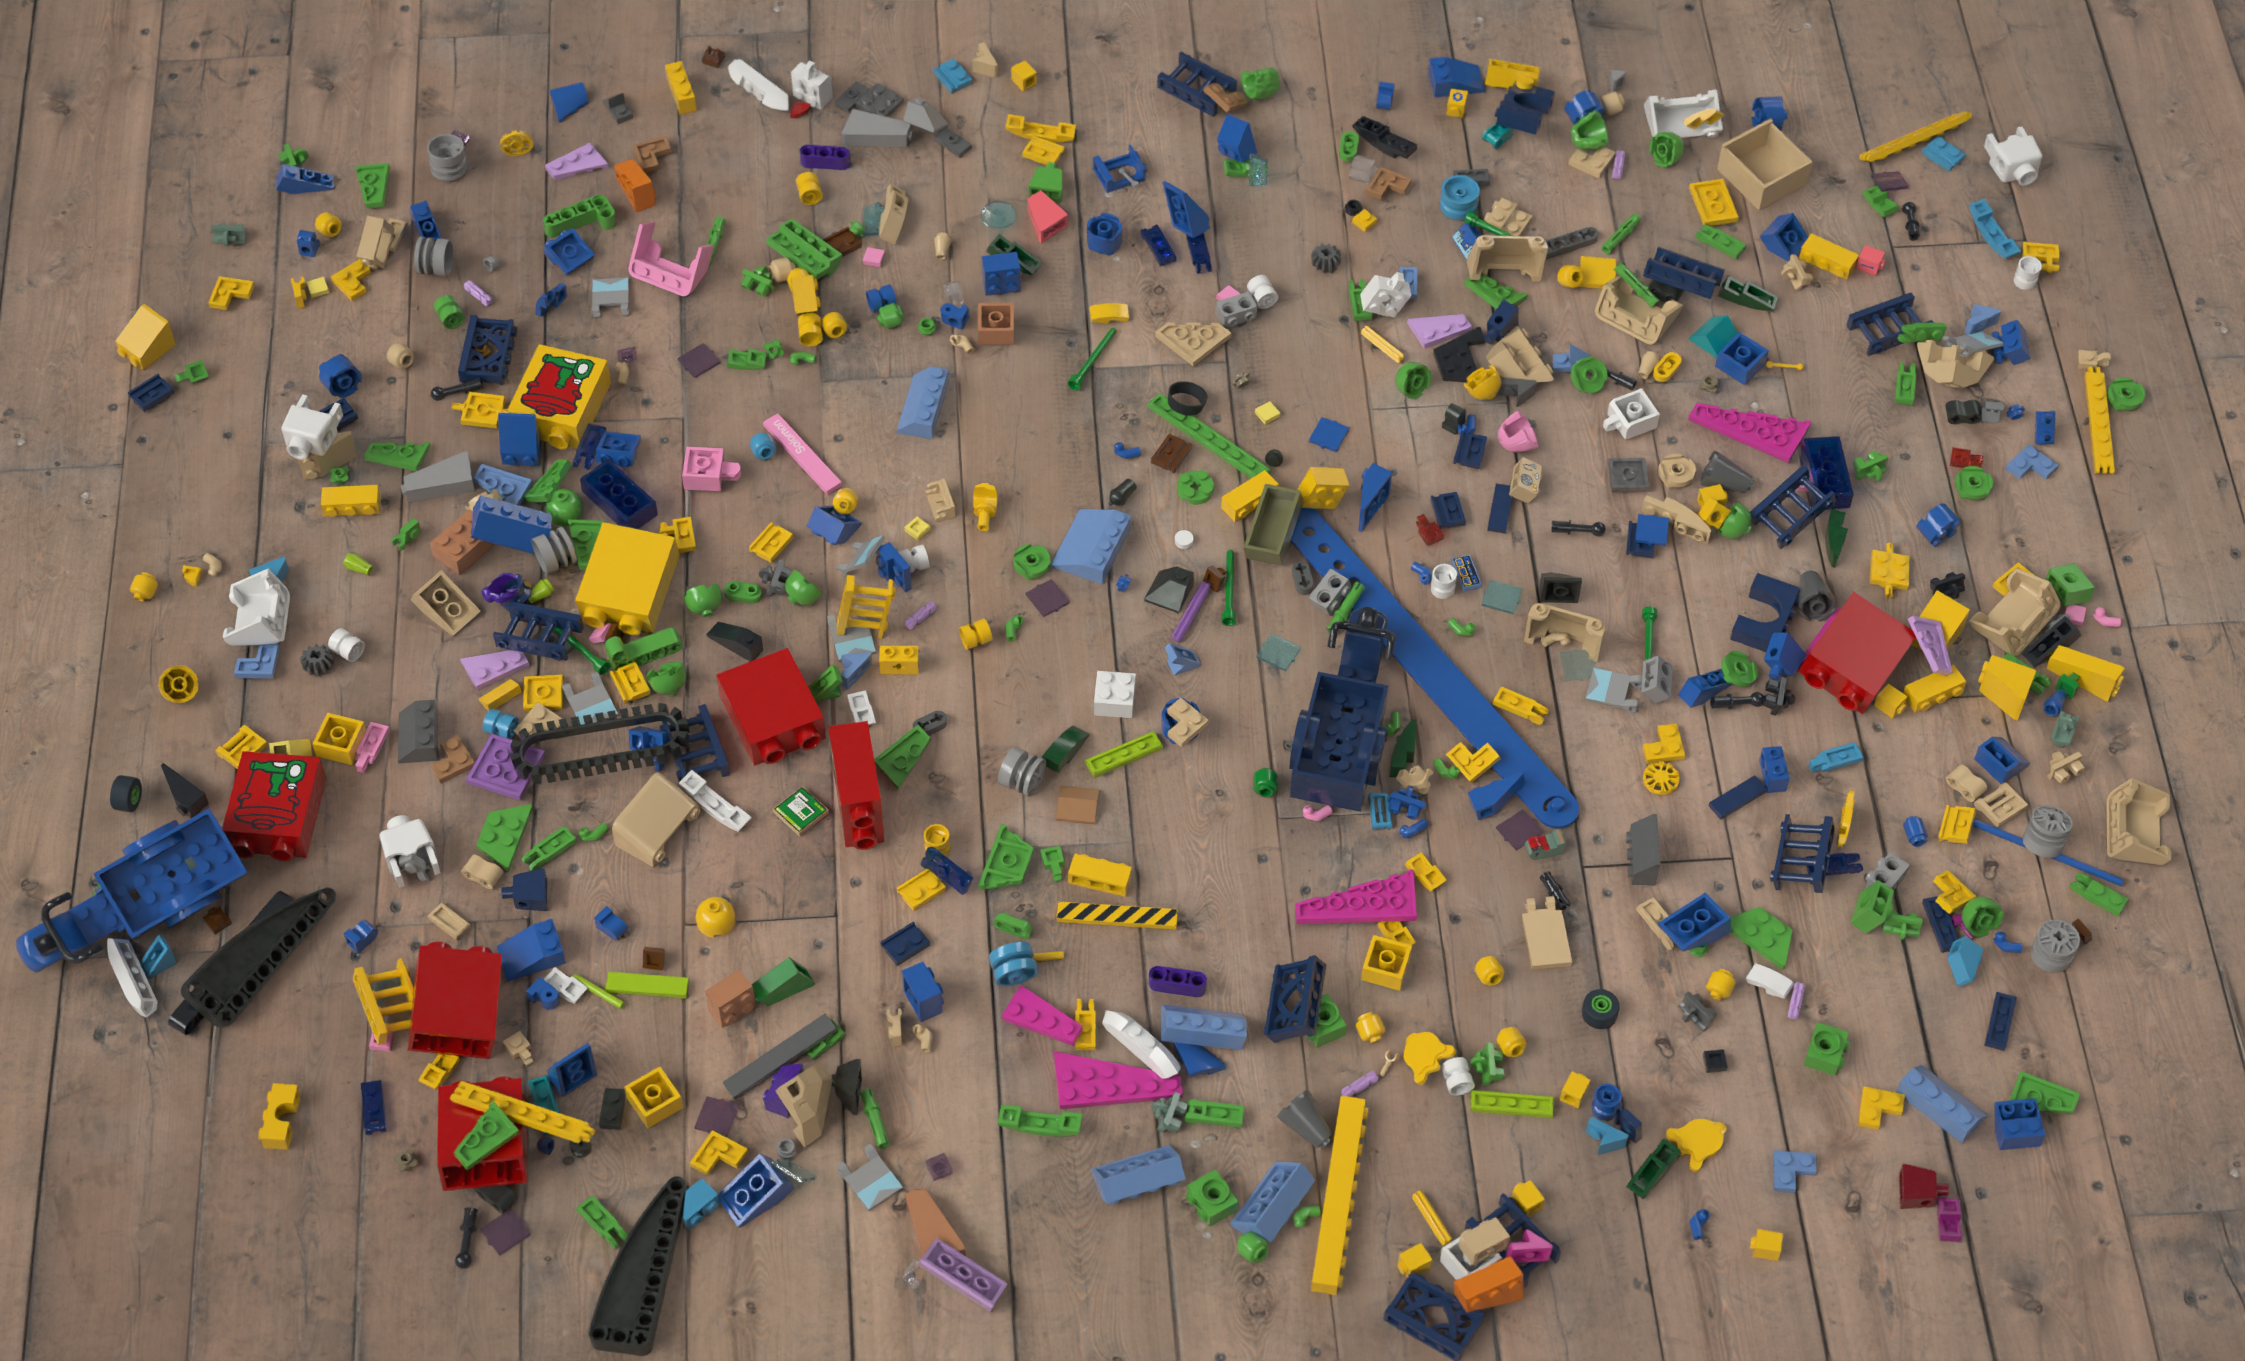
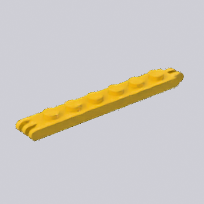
[1859,111,1972,162]
[2085,366,2115,474]
[450,1081,595,1143]

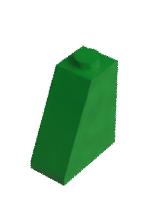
[751,957,815,1006]

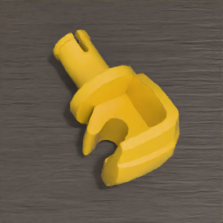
[973,483,998,531]

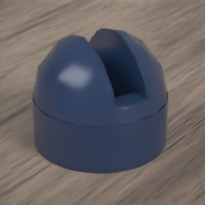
[537,1137,555,1155]

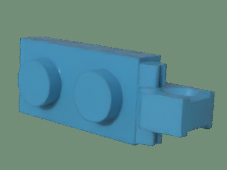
[1808,742,1864,772]

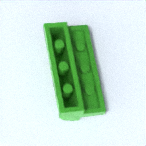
[766,218,842,279]

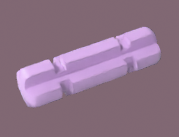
[1612,150,1625,180]
[464,280,493,306]
[905,601,937,630]
[1788,982,1805,1020]
[1341,1071,1378,1097]

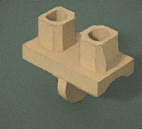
[1781,255,1813,290]
[2047,751,2085,784]
[1396,766,1433,795]

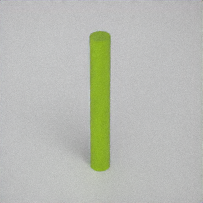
[572,973,625,1009]

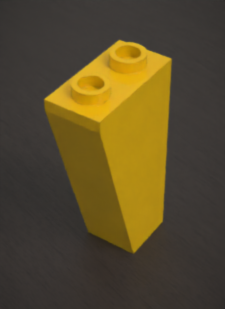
[2046,645,2125,702]

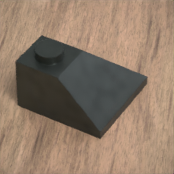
[1144,566,1194,614]
[1539,572,1582,603]
[831,1059,863,1115]

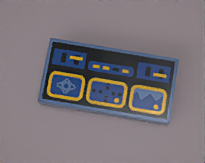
[1452,555,1481,592]

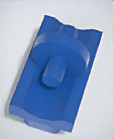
[2035,411,2056,444]
[1387,785,1426,820]

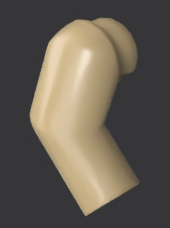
[950,334,975,354]
[616,362,629,385]
[203,553,222,577]
[1541,632,1571,647]
[913,1024,933,1053]

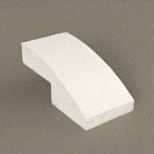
[847,690,876,726]
[1746,963,1794,999]
[544,967,587,1004]

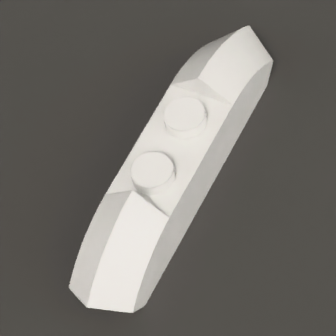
[728,60,789,112]
[107,938,158,1017]
[1102,1010,1181,1079]

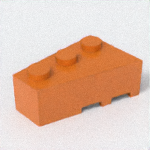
[614,159,657,212]
[1454,1256,1524,1312]

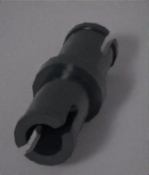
[1539,871,1571,910]

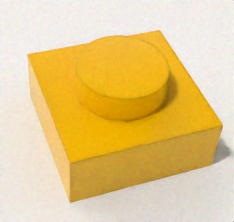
[1352,209,1377,232]

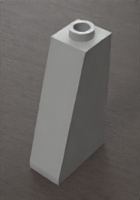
[841,109,914,147]
[401,451,475,502]

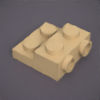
[1484,198,1532,236]

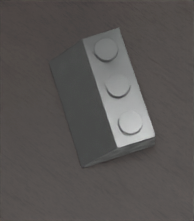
[398,700,438,764]
[1626,814,1660,886]

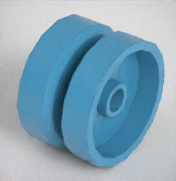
[1439,175,1480,220]
[989,942,1039,986]

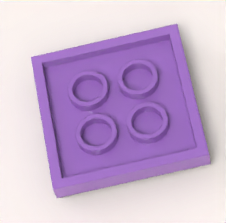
[466,734,545,801]

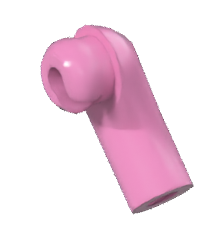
[2094,607,2121,627]
[1303,805,1333,821]

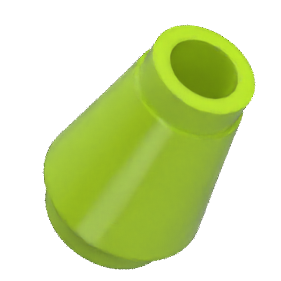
[343,552,373,576]
[528,579,555,604]

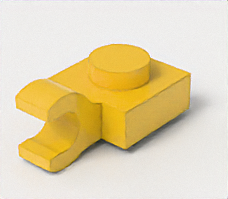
[291,276,307,309]

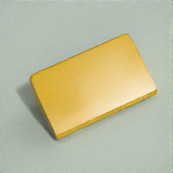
[478,679,521,711]

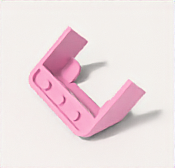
[628,221,714,296]

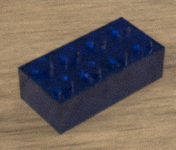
[1800,436,1854,510]
[580,458,658,529]

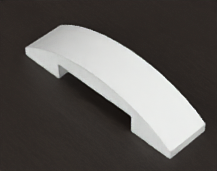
[679,770,752,832]

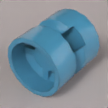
[483,708,519,740]

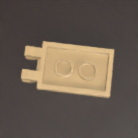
[1521,896,1572,970]

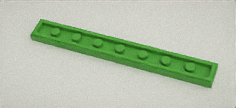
[1148,393,1271,478]

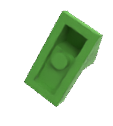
[808,665,843,702]

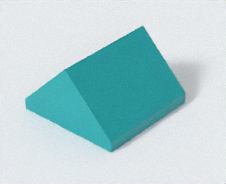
[1689,315,1738,358]

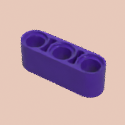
[799,145,850,170]
[1149,966,1207,997]

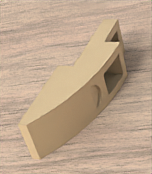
[879,183,908,245]
[1641,495,1711,544]

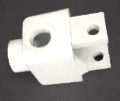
[1984,127,2043,186]
[281,394,343,460]
[379,815,441,888]

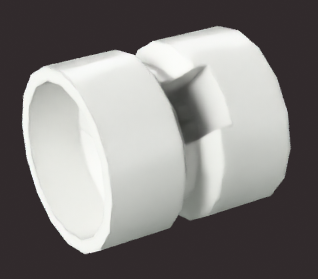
[2013,256,2042,290]
[1247,275,1278,309]
[898,545,929,573]
[1431,564,1457,599]
[328,628,365,662]
[1441,1057,1475,1096]

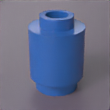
[1903,816,1928,847]

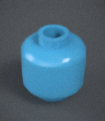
[750,433,776,460]

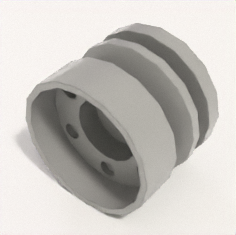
[427,134,467,181]
[414,237,454,277]
[531,527,577,575]
[998,746,1046,797]
[2022,805,2073,858]
[2030,919,2080,973]

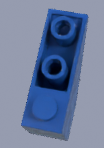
[276,164,334,194]
[409,200,442,243]
[1678,669,1733,708]
[1468,771,1525,821]

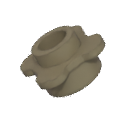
[1232,372,1250,388]
[1699,375,1720,393]
[394,1149,418,1172]

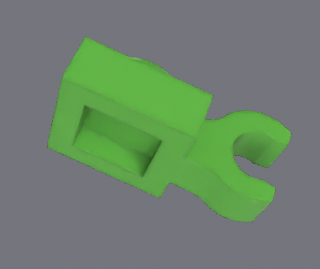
[174,360,209,383]
[391,518,421,551]
[1040,846,1065,882]

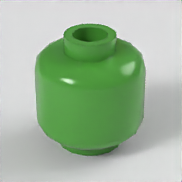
[877,303,905,329]
[1237,1231,1268,1263]

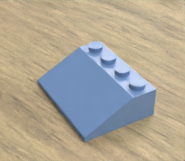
[1051,509,1131,584]

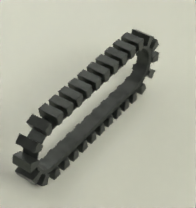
[510,703,690,784]

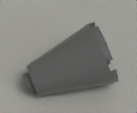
[1700,450,1754,493]
[1799,571,1837,621]
[1277,1090,1333,1149]

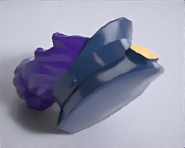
[481,573,533,611]

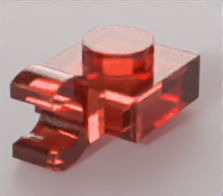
[1949,447,1983,468]
[1416,514,1444,546]

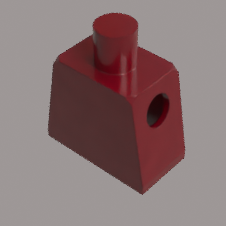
[1899,1164,1949,1209]

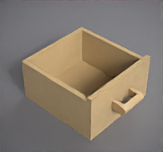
[1717,119,1813,210]

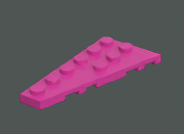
[1688,403,1812,463]
[1296,869,1417,924]
[1054,1051,1183,1109]

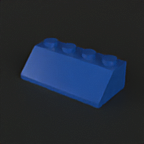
[471,496,552,554]

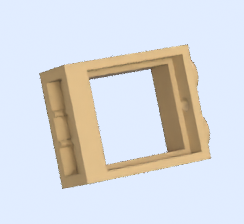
[357,216,395,270]

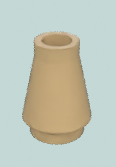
[934,233,951,260]
[1638,351,1659,379]

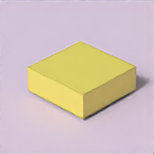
[306,277,329,298]
[1255,401,1280,425]
[904,516,931,541]

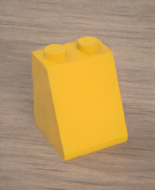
[115,304,176,370]
[1911,590,1970,651]
[1978,655,2036,721]

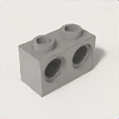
[1215,291,1257,328]
[1308,568,1352,616]
[1641,655,1673,704]
[1865,852,1910,890]

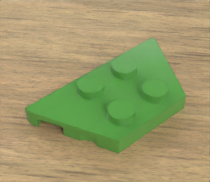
[476,804,533,872]
[978,823,1034,890]
[1730,907,1792,970]

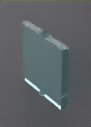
[1481,580,1522,614]
[1256,634,1301,672]
[1560,649,1595,681]
[771,1159,816,1182]

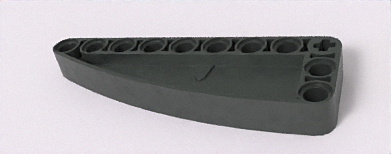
[180,887,336,1027]
[589,1176,687,1356]

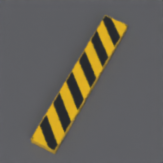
[1057,902,1178,930]

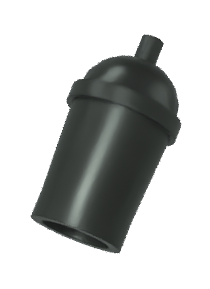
[1109,479,1137,506]

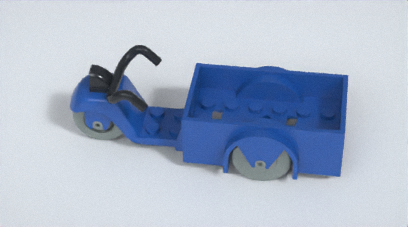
[16,808,249,972]

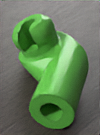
[1447,618,1476,636]
[1433,758,1460,779]

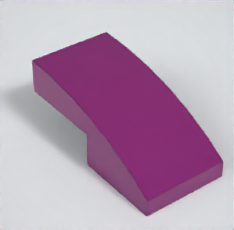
[1937,1197,1962,1242]

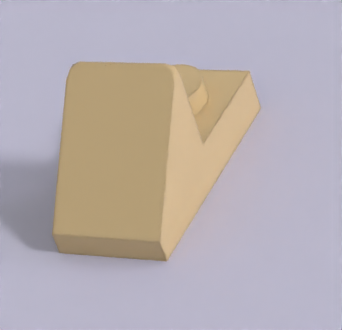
[972,42,998,78]

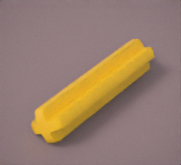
[1361,326,1404,363]
[1412,1190,1452,1246]

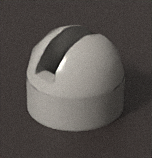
[483,256,499,272]

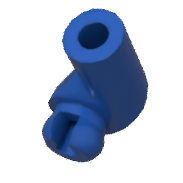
[1458,414,1476,435]
[1114,442,1141,459]
[1411,562,1432,585]
[1399,819,1428,839]
[1994,931,2022,953]
[1690,1209,1710,1240]

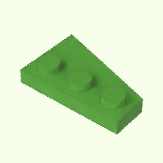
[355,163,391,208]
[1464,274,1528,309]
[364,442,431,471]
[524,459,572,502]
[568,519,605,570]
[874,725,931,789]
[2009,1071,2080,1114]
[454,1101,519,1170]

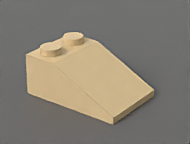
[298,431,357,480]
[411,570,481,636]

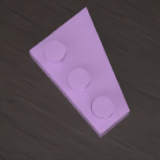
[545,143,608,180]
[1407,314,1472,348]
[1908,616,1953,676]
[460,650,529,690]

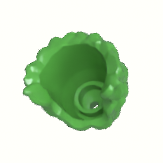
[1241,68,1280,100]
[1571,110,1609,150]

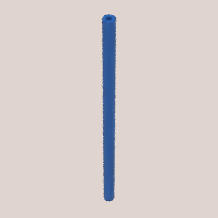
[1973,819,2124,886]

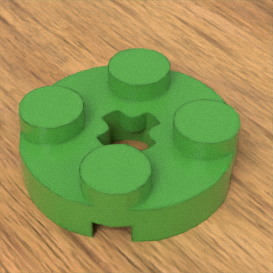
[1571,357,1607,393]
[2107,377,2145,411]
[1955,466,1993,500]
[1177,470,1214,505]
[1013,544,1050,580]
[1721,651,1758,688]

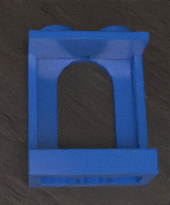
[1093,145,1147,193]

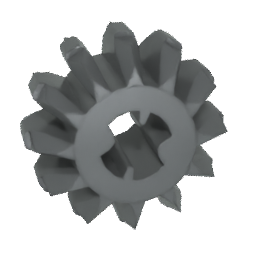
[1311,243,1341,273]
[300,643,334,676]

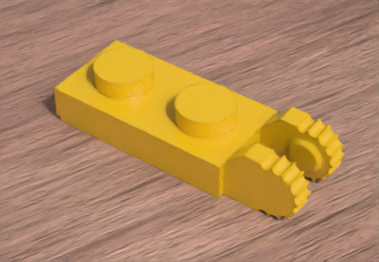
[1492,687,1549,725]
[1075,999,1096,1050]

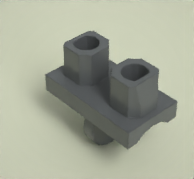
[759,559,792,597]
[1678,992,1717,1032]

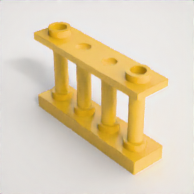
[837,575,896,639]
[353,958,413,1045]

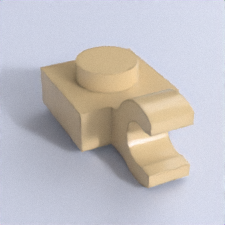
[2077,350,2111,369]
[886,1009,902,1046]
[503,1031,534,1066]

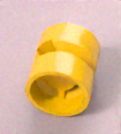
[796,172,822,205]
[798,312,822,347]
[958,618,993,650]
[924,824,950,860]

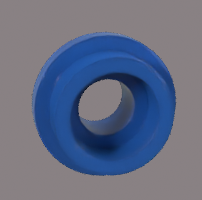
[2006,404,2025,420]
[1116,574,1132,592]

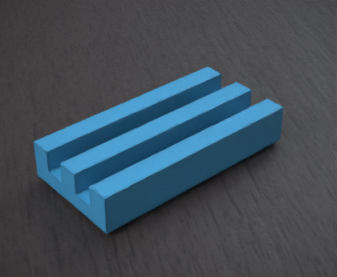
[1368,793,1392,830]

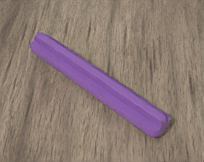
[1172,582,1211,643]

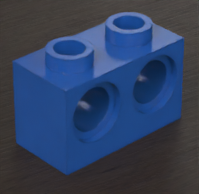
[1759,746,1790,793]

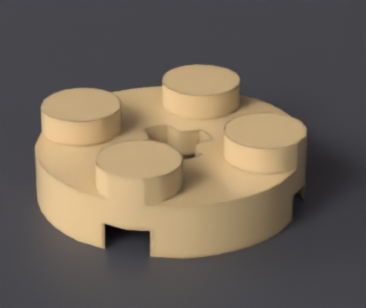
[1658,454,1696,488]

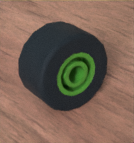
[110,775,142,812]
[1582,989,1620,1029]

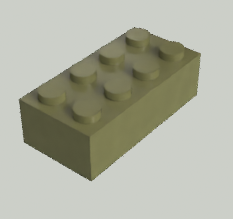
[1243,484,1304,565]

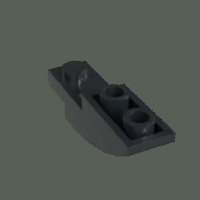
[1352,116,1417,159]

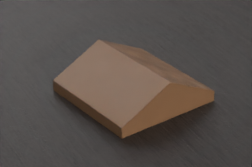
[1056,786,1100,825]

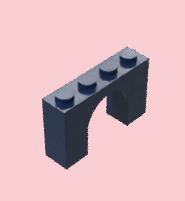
[1495,81,1555,135]
[1730,573,1800,652]

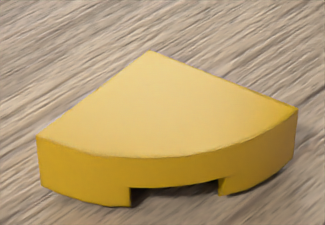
[182,565,203,587]

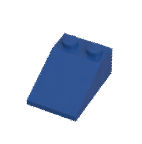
[1428,57,1485,97]
[1162,181,1210,238]
[498,413,542,466]
[1358,463,1392,532]
[1658,892,1731,952]
[496,919,566,981]
[547,1043,597,1097]
[718,1153,794,1227]

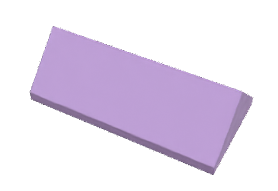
[918,1238,1007,1312]

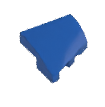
[550,82,589,123]
[535,283,567,317]
[629,726,668,771]
[1174,1042,1226,1078]

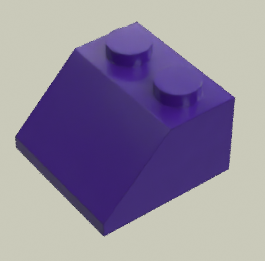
[763,1063,804,1118]

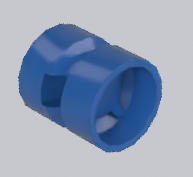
[866,284,897,313]
[1592,1084,1621,1121]

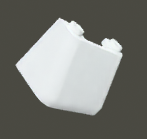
[1644,90,1723,138]
[223,568,290,646]

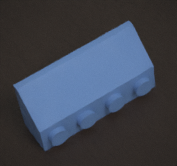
[897,367,949,439]
[1161,1004,1247,1050]
[1896,1065,1988,1144]
[1091,1145,1185,1204]
[1230,1162,1315,1243]

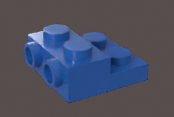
[543,228,595,276]
[596,431,641,467]
[876,542,912,592]

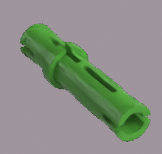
[1601,213,1641,254]
[707,217,726,264]
[1614,262,1659,307]
[1326,582,1365,632]
[860,1089,890,1149]

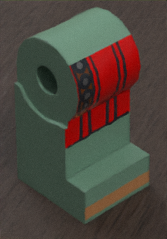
[1525,829,1565,860]

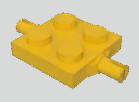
[452,392,508,429]
[1870,543,1909,598]

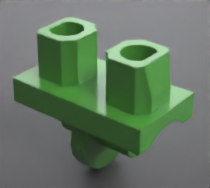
[278,143,309,168]
[741,265,776,297]
[1853,450,1889,481]
[1883,911,1923,940]
[1470,1042,1504,1085]

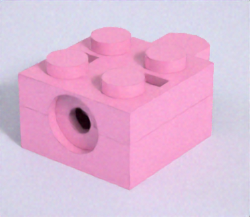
[682,447,741,491]

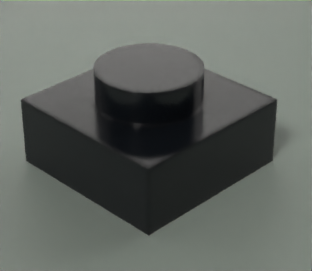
[1703,1049,1728,1073]

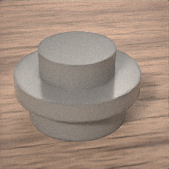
[776,1138,797,1159]

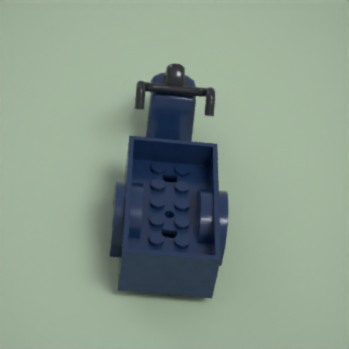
[1289,607,1396,812]

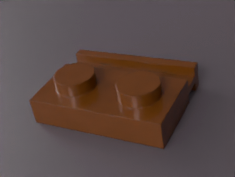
[822,227,862,257]
[1151,434,1192,473]

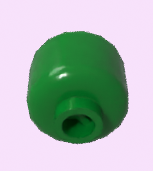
[1253,768,1278,798]

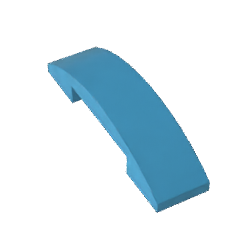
[1969,199,2021,259]

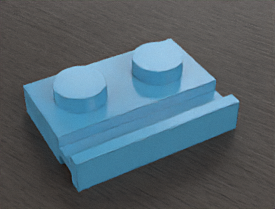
[933,58,972,94]
[1922,136,1966,172]

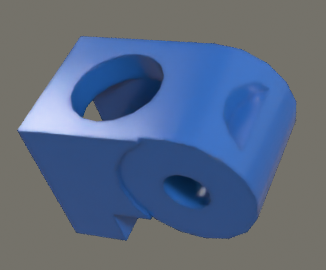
[1376,82,1395,110]
[297,230,320,257]
[940,303,970,330]
[594,906,628,940]
[343,920,378,954]
[526,977,559,1010]

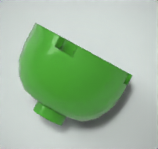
[1649,132,1684,167]
[1395,362,1431,399]
[546,489,583,526]
[1717,501,1752,539]
[785,570,822,606]
[683,583,722,617]
[646,661,687,696]
[1962,896,2004,937]

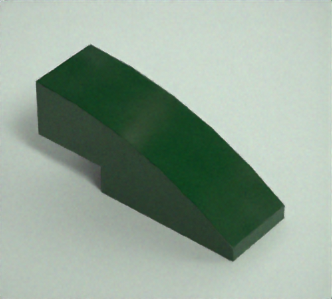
[986,234,1042,276]
[1718,276,1778,311]
[1825,509,1848,568]
[1389,720,1416,778]
[1042,726,1089,773]
[1626,1138,1682,1199]

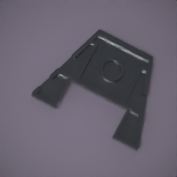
[1433,327,1486,383]

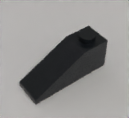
[2021,616,2082,668]
[706,622,763,662]
[161,763,209,818]

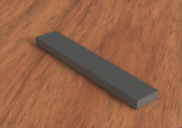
[723,1013,837,1100]

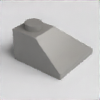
[903,98,949,133]

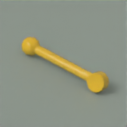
[1766,360,1804,371]

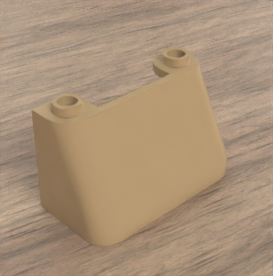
[1467,235,1548,281]
[1595,275,1683,344]
[1969,568,2060,656]
[1524,603,1606,663]
[612,772,700,867]
[2107,778,2171,865]

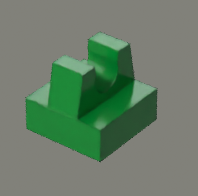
[2055,672,2080,699]

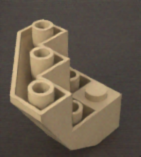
[1486,325,1554,382]
[1917,340,1994,388]
[776,1062,833,1147]

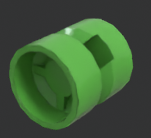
[433,295,465,329]

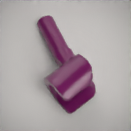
[1951,914,1974,940]

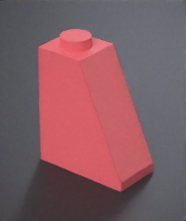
[1027,191,1068,243]

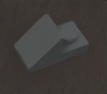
[603,93,633,124]
[1498,378,1537,407]
[1980,398,2004,423]

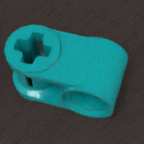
[1482,123,1513,150]

